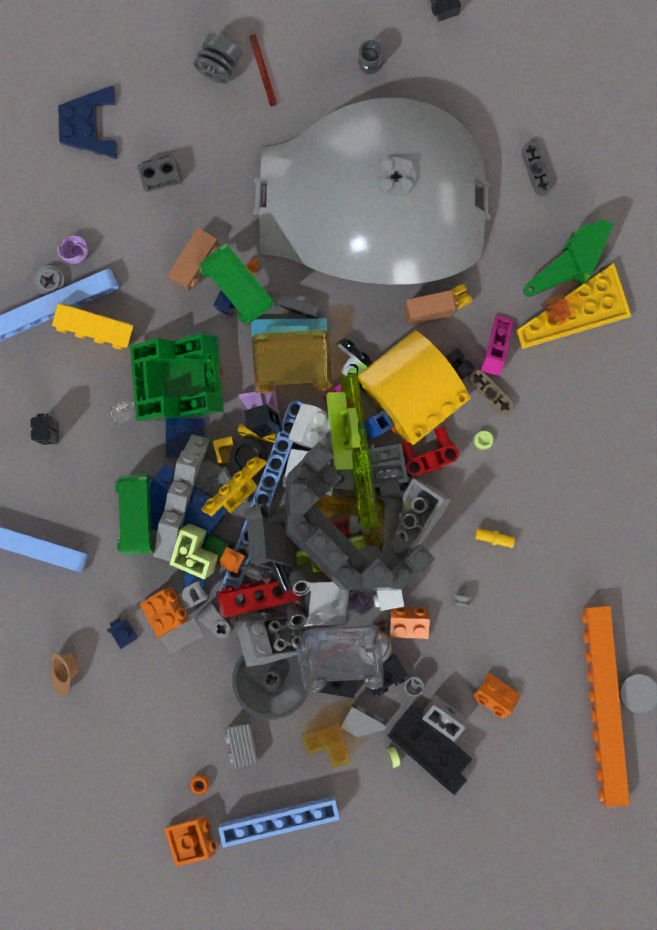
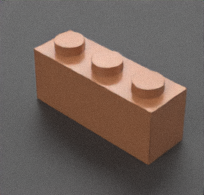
[168,228,219,291]

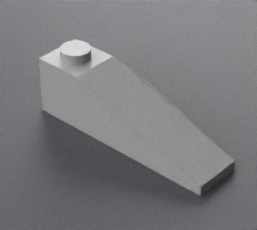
[394,478,452,548]

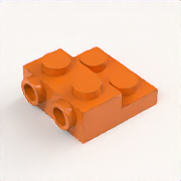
[140,586,189,638]
[164,815,217,867]

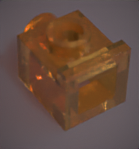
[542,294,571,326]

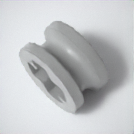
[453,595,471,607]

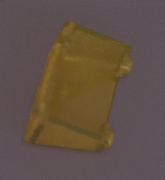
[252,330,332,394]

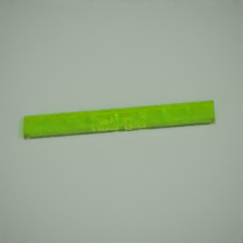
[340,373,380,530]

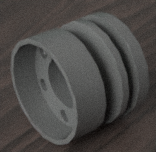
[193,33,242,84]

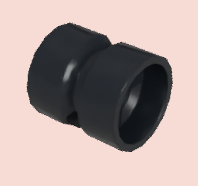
[445,348,475,380]

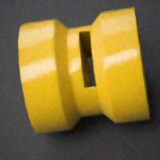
[451,284,473,310]

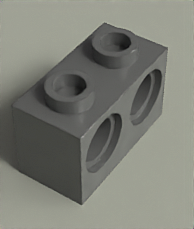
[137,155,182,192]

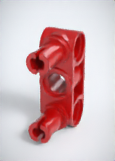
[398,426,459,477]

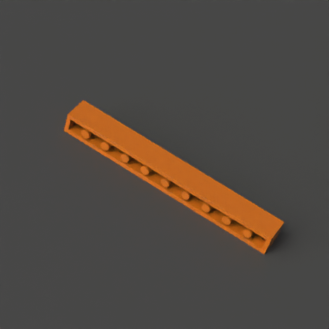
[581,606,630,807]

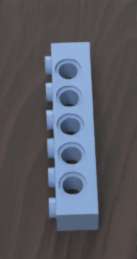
[218,796,340,848]

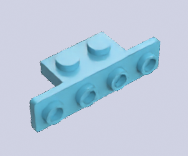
[251,318,327,341]

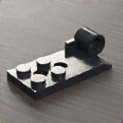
[387,706,472,795]

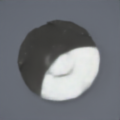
[235,609,274,622]

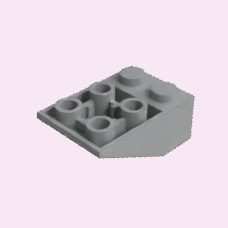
[237,616,308,667]

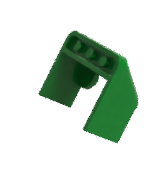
[197,242,275,324]
[115,474,154,556]

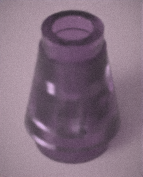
[349,592,373,616]

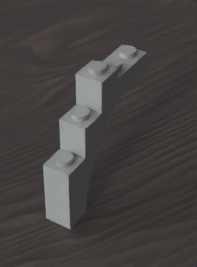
[153,434,210,561]

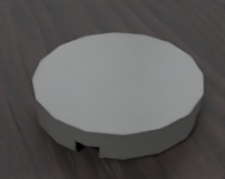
[619,674,657,713]

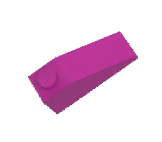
[481,315,514,376]

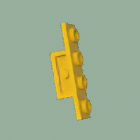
[201,457,267,517]

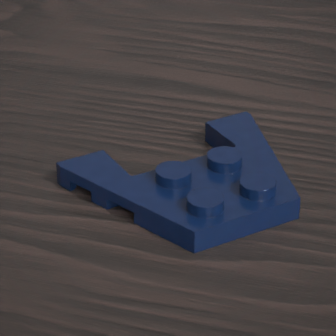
[58,86,117,159]

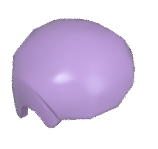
[57,235,89,264]

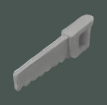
[177,581,209,610]

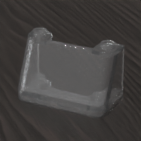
[296,625,384,692]

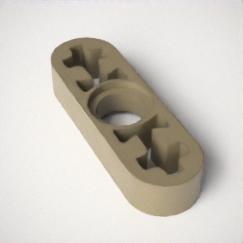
[469,370,514,416]

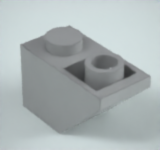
[341,704,386,737]

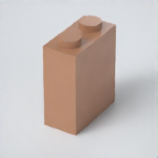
[404,290,458,326]

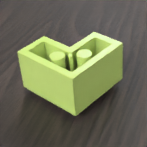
[170,523,219,579]

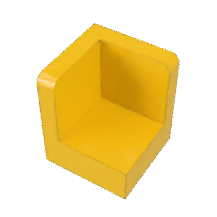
[213,436,238,465]

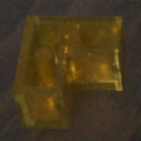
[301,721,351,768]

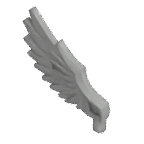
[195,459,250,503]

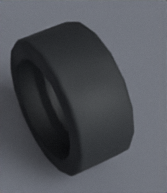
[230,439,266,473]

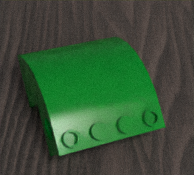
[130,334,224,421]

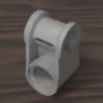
[196,602,232,638]

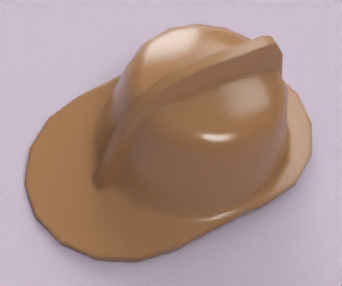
[51,652,79,696]

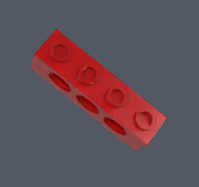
[216,573,300,618]

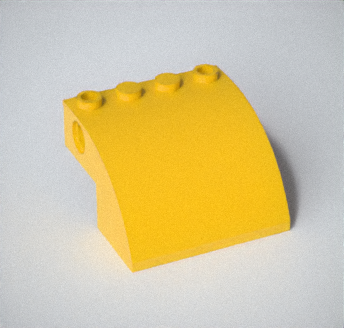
[357,330,471,445]

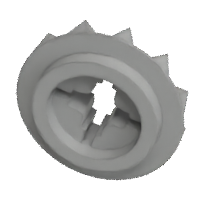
[34,266,65,295]

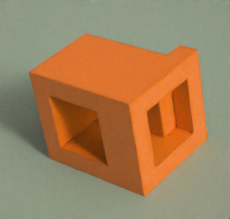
[220,547,246,574]

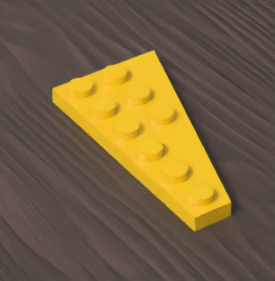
[516,263,631,349]

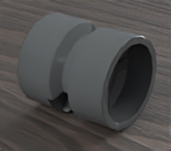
[358,40,383,74]

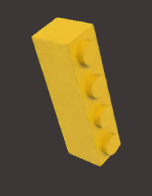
[52,303,134,350]

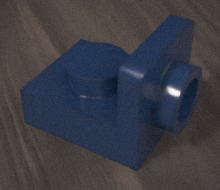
[107,618,138,649]

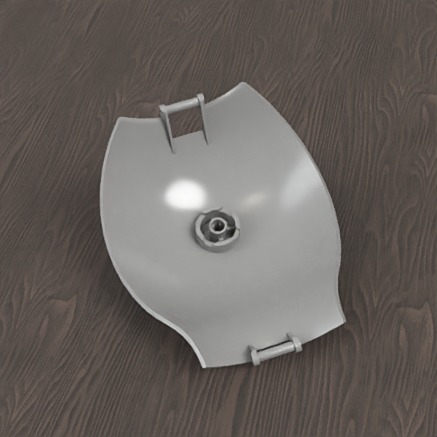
[253,98,490,285]

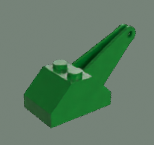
[523,219,614,297]

